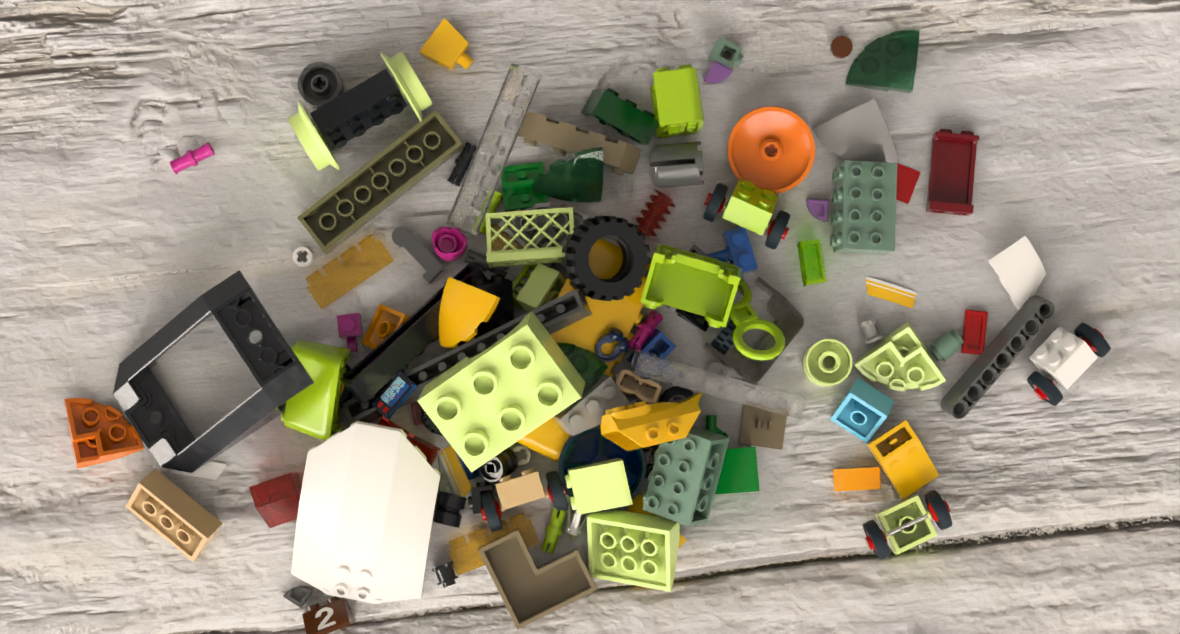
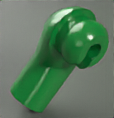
[706,415,728,437]

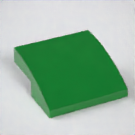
[499,162,548,212]

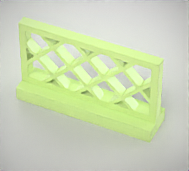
[486,207,574,268]

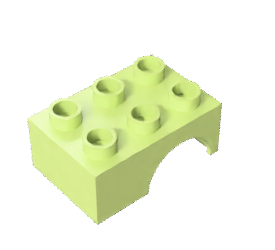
[417,311,585,472]

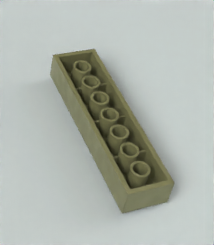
[297,110,464,254]

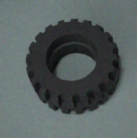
[561,216,651,301]

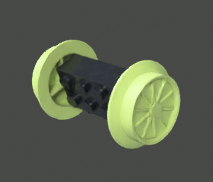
[287,51,433,171]

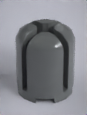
[649,141,704,188]

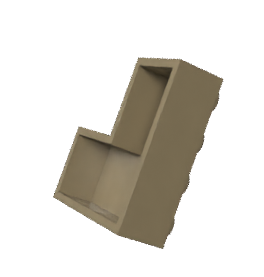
[478,528,597,630]

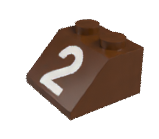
[302,596,355,634]

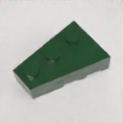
[581,88,659,145]

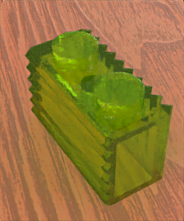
[797,239,827,287]

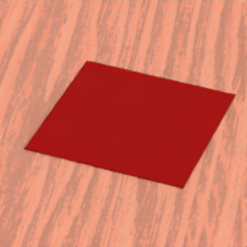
[896,163,921,204]

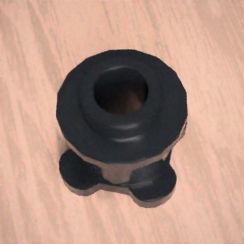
[432,561,459,588]

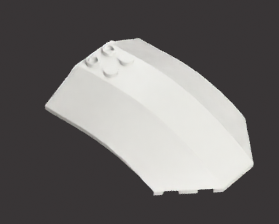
[291,421,441,604]

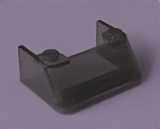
[703,277,804,384]

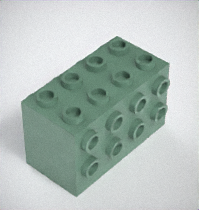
[830,160,897,255]
[642,425,730,527]

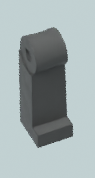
[392,227,445,284]

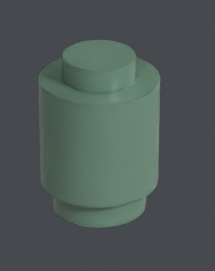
[930,329,964,361]

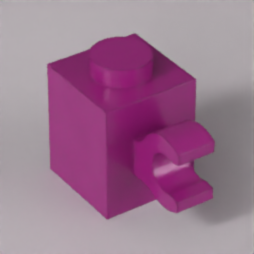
[337,313,364,353]

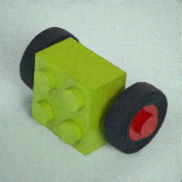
[703,179,790,250]

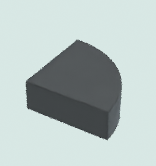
[283,586,314,609]

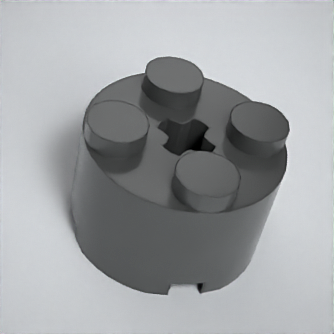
[298,62,344,109]

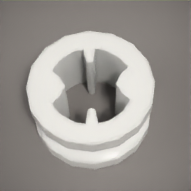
[293,247,313,267]
[513,446,531,465]

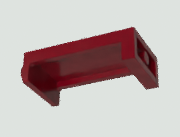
[926,129,979,216]

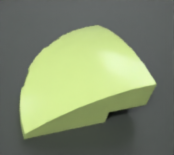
[854,321,947,391]

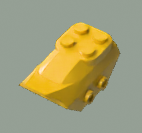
[601,392,703,451]

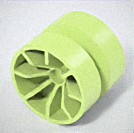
[802,339,852,387]

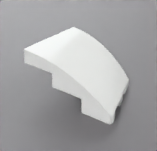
[988,235,1046,311]

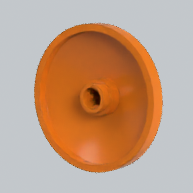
[727,106,815,194]

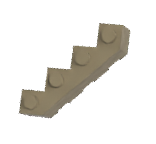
[516,111,641,176]

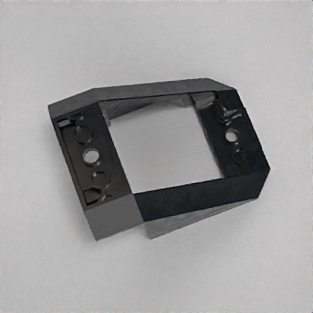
[113,270,314,473]

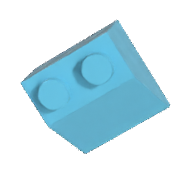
[830,378,895,443]

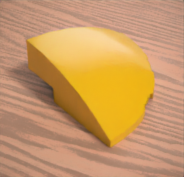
[439,277,500,348]

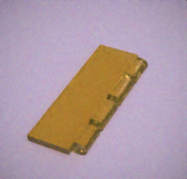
[306,235,394,309]
[448,513,540,575]

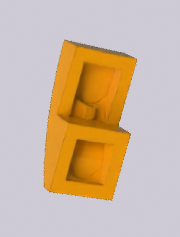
[833,467,881,491]

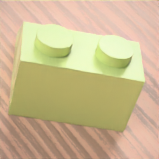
[516,263,566,312]

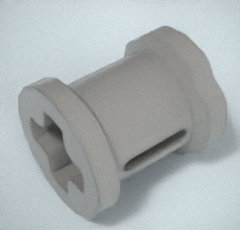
[858,317,884,345]

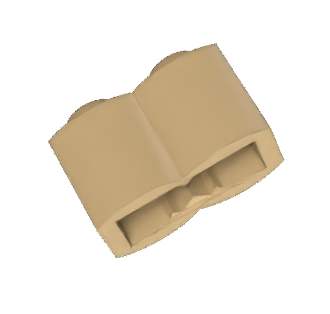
[616,370,662,405]

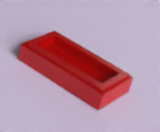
[961,309,988,355]

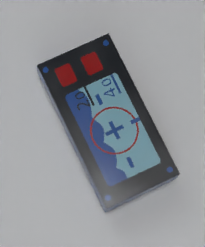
[371,371,417,419]

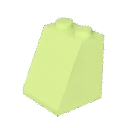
[565,458,633,515]

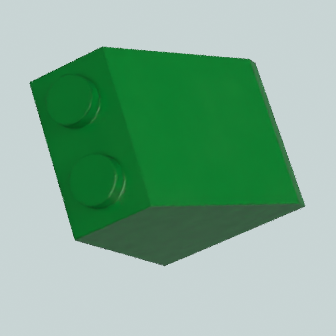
[715,447,759,494]

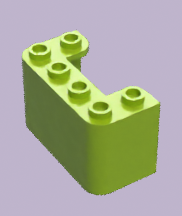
[650,64,704,139]

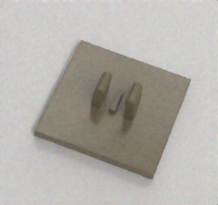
[739,400,788,450]

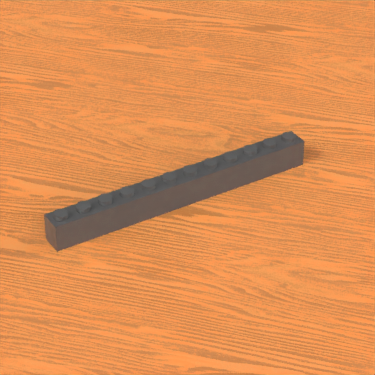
[342,289,592,424]

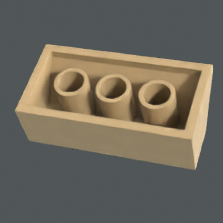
[126,468,223,562]

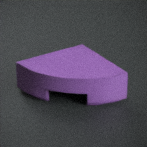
[704,61,733,84]
[806,199,829,222]

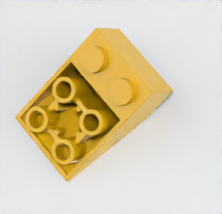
[866,420,940,499]

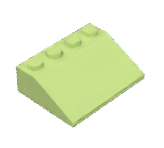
[587,509,680,592]

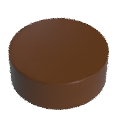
[830,36,853,59]

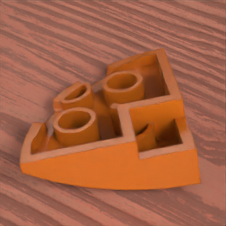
[64,398,144,469]

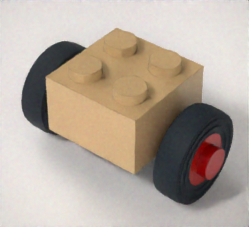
[480,468,568,532]

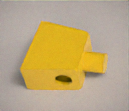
[419,18,474,71]

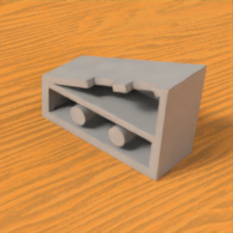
[553,373,631,436]

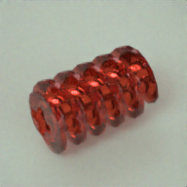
[635,189,676,237]

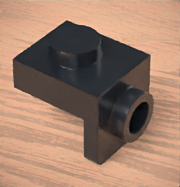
[468,481,495,514]

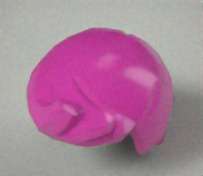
[432,226,467,262]

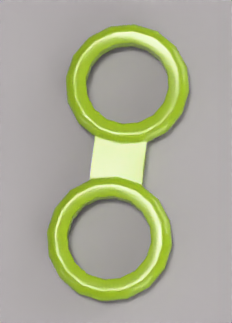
[729,278,785,361]

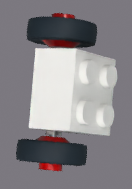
[1027,323,1111,406]

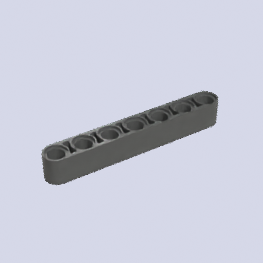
[940,295,1055,419]

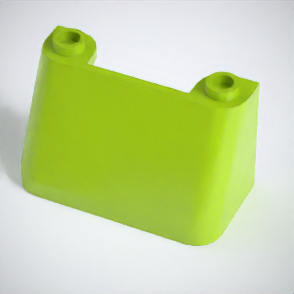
[640,244,742,328]
[281,340,351,441]

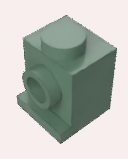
[708,36,744,70]

